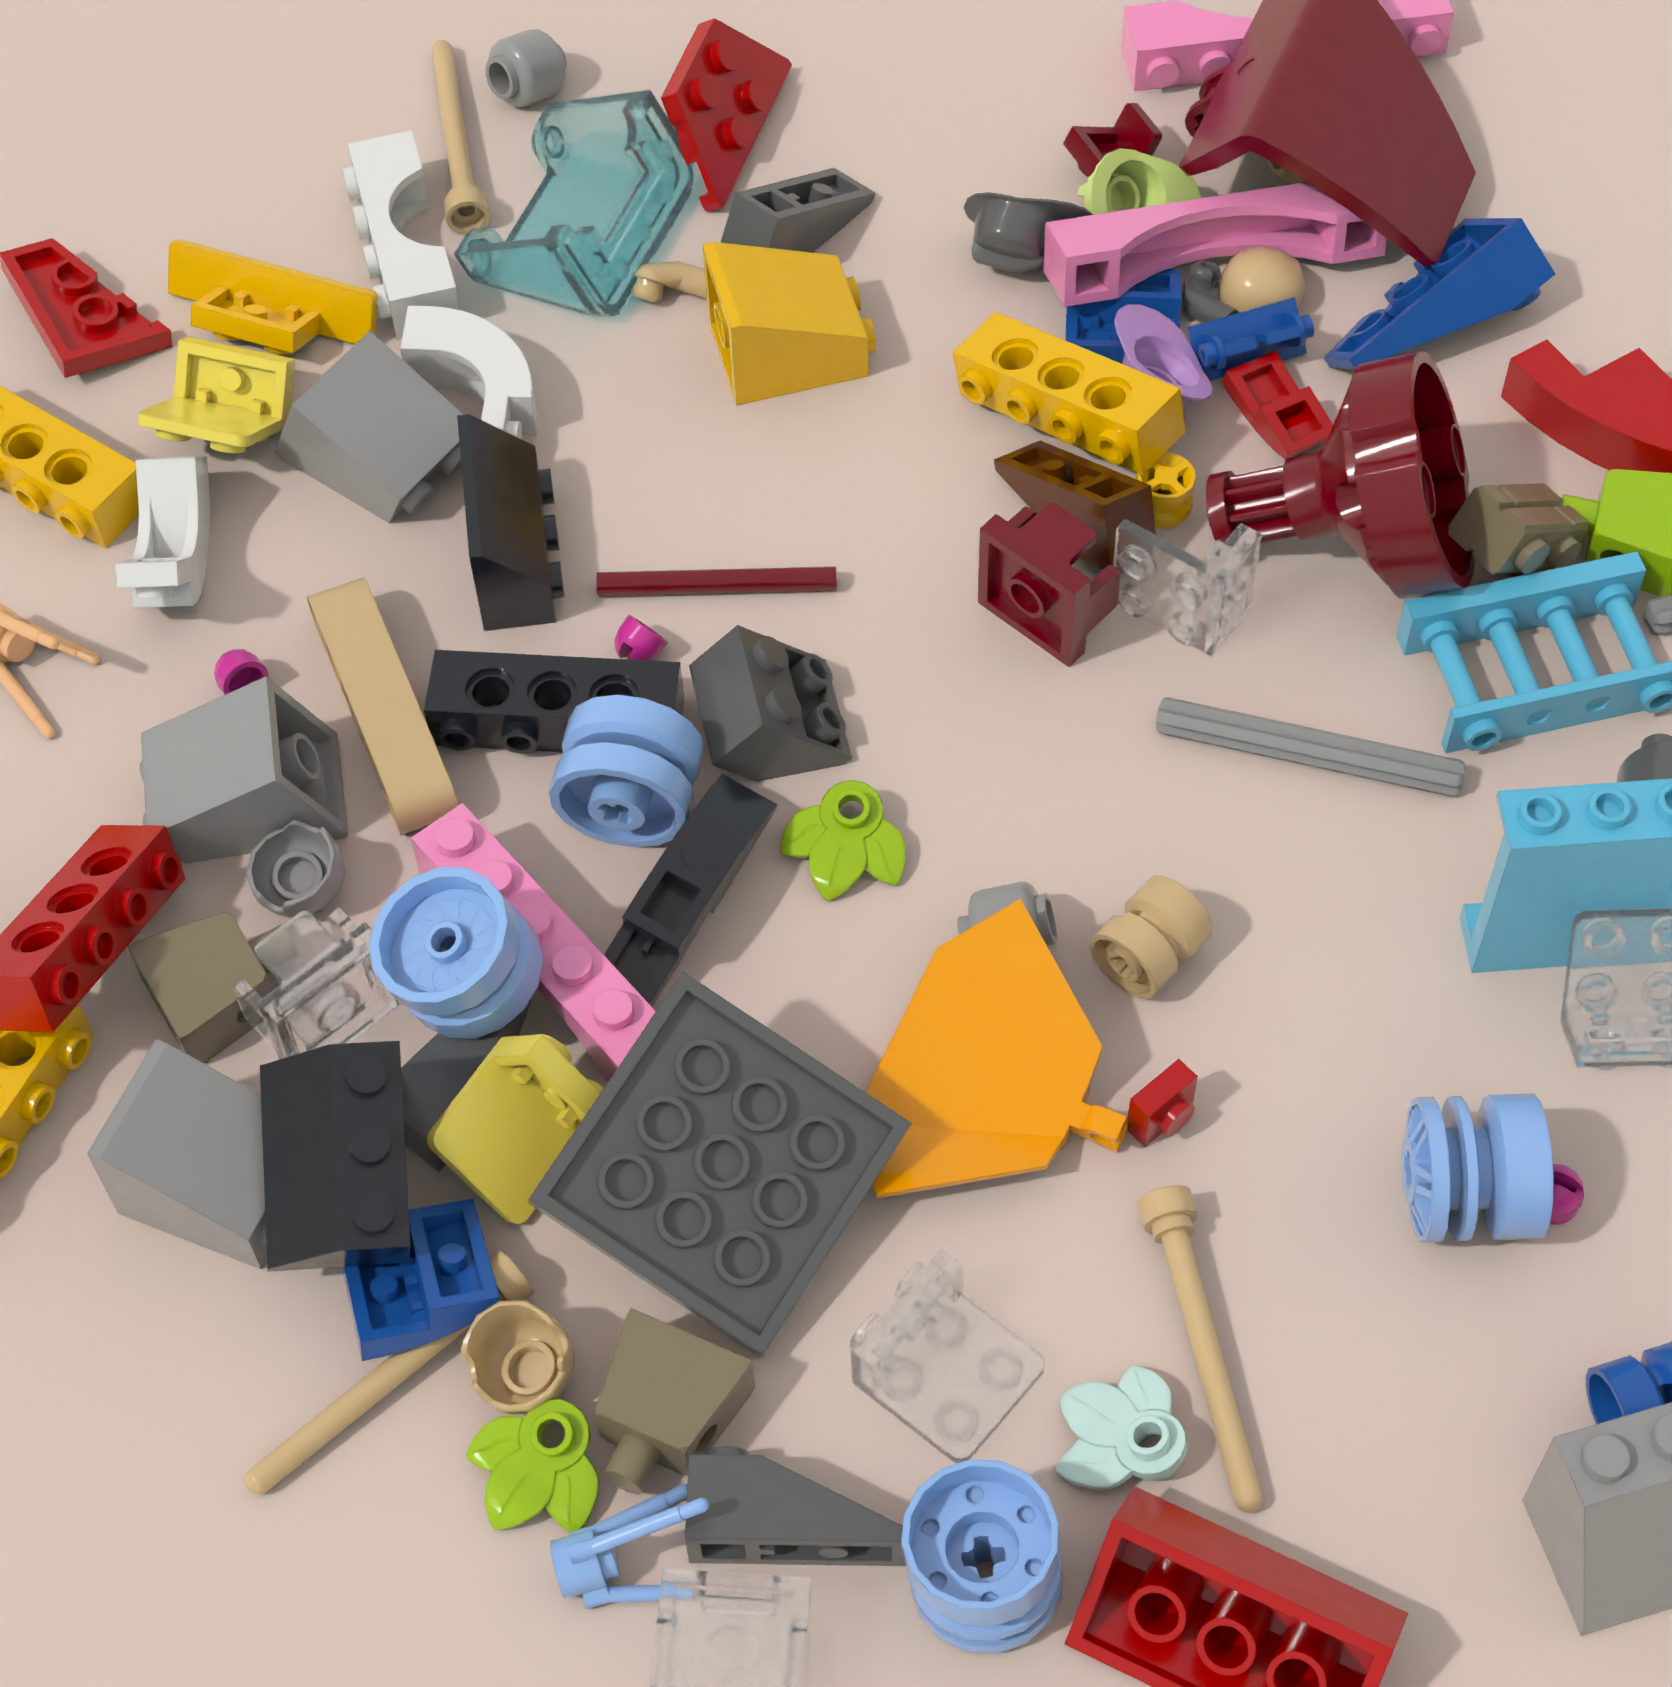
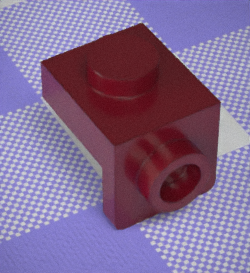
[1063,103,1162,177]

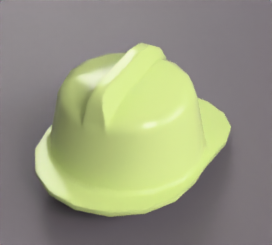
[1076,148,1201,215]

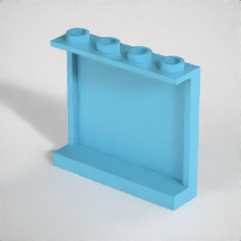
[1460,778,1672,973]

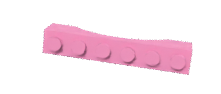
[1121,0,1454,91]
[1044,182,1387,307]
[411,803,656,1083]

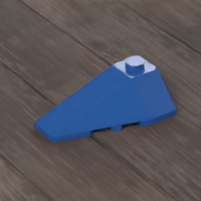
[1324,218,1555,369]

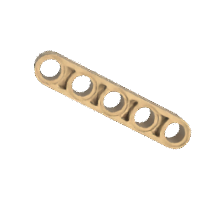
[307,577,459,835]

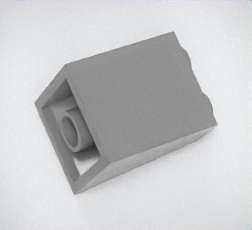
[275,331,464,523]
[140,676,348,864]
[87,1039,267,1269]
[1522,1402,1672,1636]

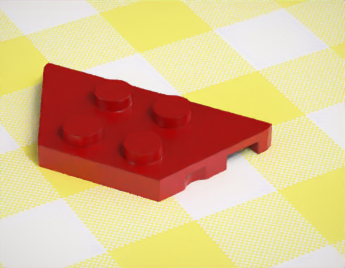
[661,18,792,212]

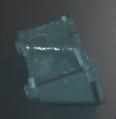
[453,90,695,317]

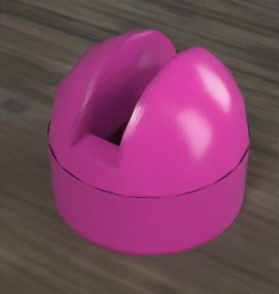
[614,614,668,661]
[214,649,269,695]
[1550,1164,1584,1225]

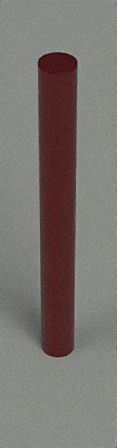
[596,566,837,596]

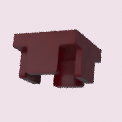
[978,503,1121,667]

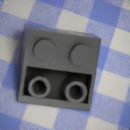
[689,625,852,781]

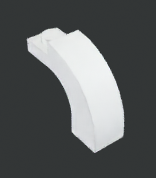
[400,305,538,439]
[115,456,210,608]

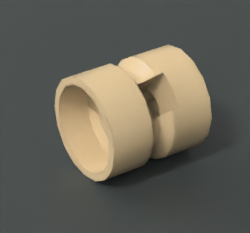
[1089,875,1213,999]

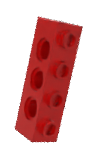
[0,825,186,1033]

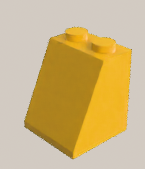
[702,242,876,406]

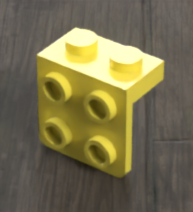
[138,336,296,453]
[427,1034,604,1224]

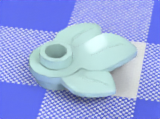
[1056,1365,1188,1491]

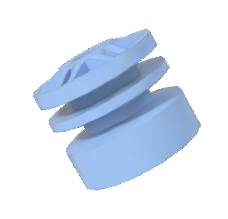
[1402,1093,1553,1242]
[901,1459,1063,1654]

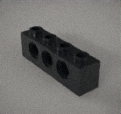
[424,650,684,754]

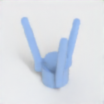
[550,1484,709,1609]

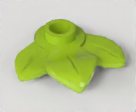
[781,780,906,902]
[466,1399,600,1532]

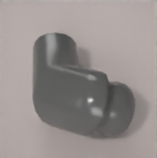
[1183,260,1239,323]

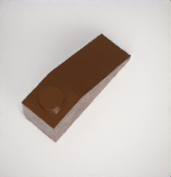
[994,440,1157,571]

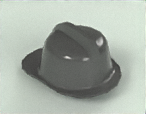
[963,192,1094,272]

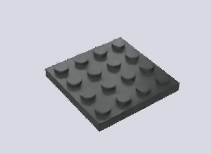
[528,972,912,1358]

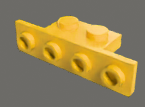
[168,239,378,354]

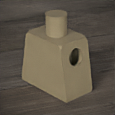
[127,912,299,1064]
[595,1308,755,1494]

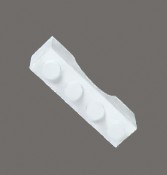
[342,130,460,340]

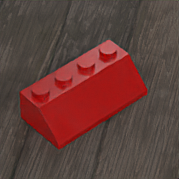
[1064,1486,1409,1687]

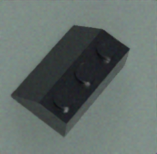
[457,414,565,631]
[260,1041,411,1272]

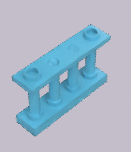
[1396,551,1672,754]

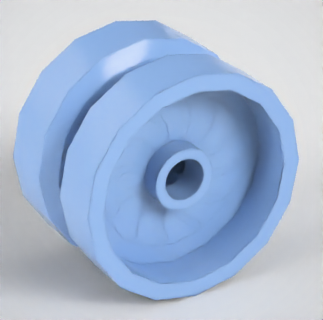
[549,695,704,847]
[369,867,543,1039]

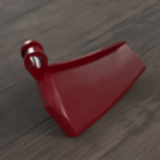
[1179,0,1476,267]

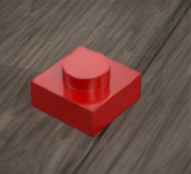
[1127,1058,1198,1147]

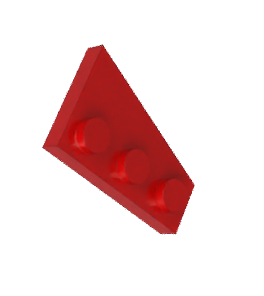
[0,238,172,378]

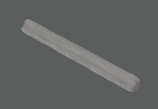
[1156,697,1465,796]

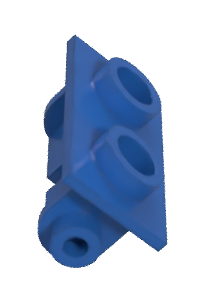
[1188,297,1314,381]

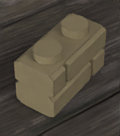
[1448,483,1589,574]

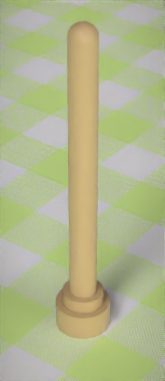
[432,40,490,235]
[1137,1185,1263,1513]
[245,1250,534,1494]

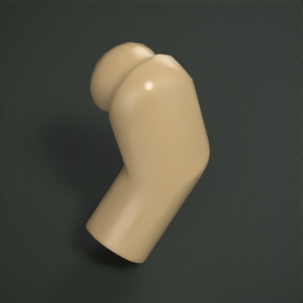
[632,261,707,304]

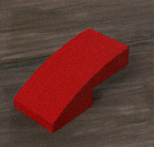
[1222,350,1333,460]

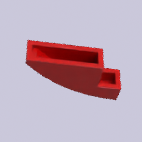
[1501,339,1672,473]

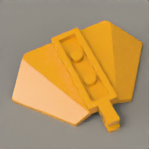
[866,898,1128,1199]

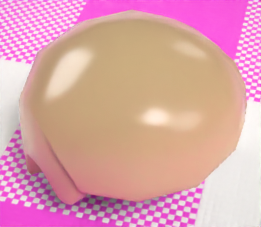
[1219,246,1307,312]
[461,1300,574,1415]

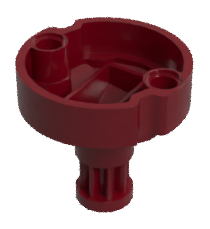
[1206,351,1475,599]

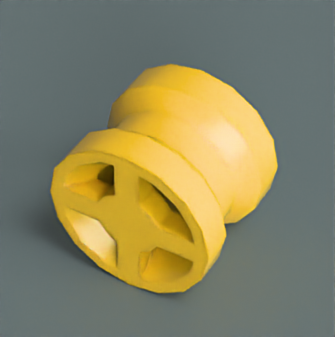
[1136,452,1196,528]

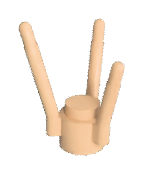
[0,603,101,739]

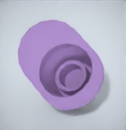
[1114,304,1213,412]

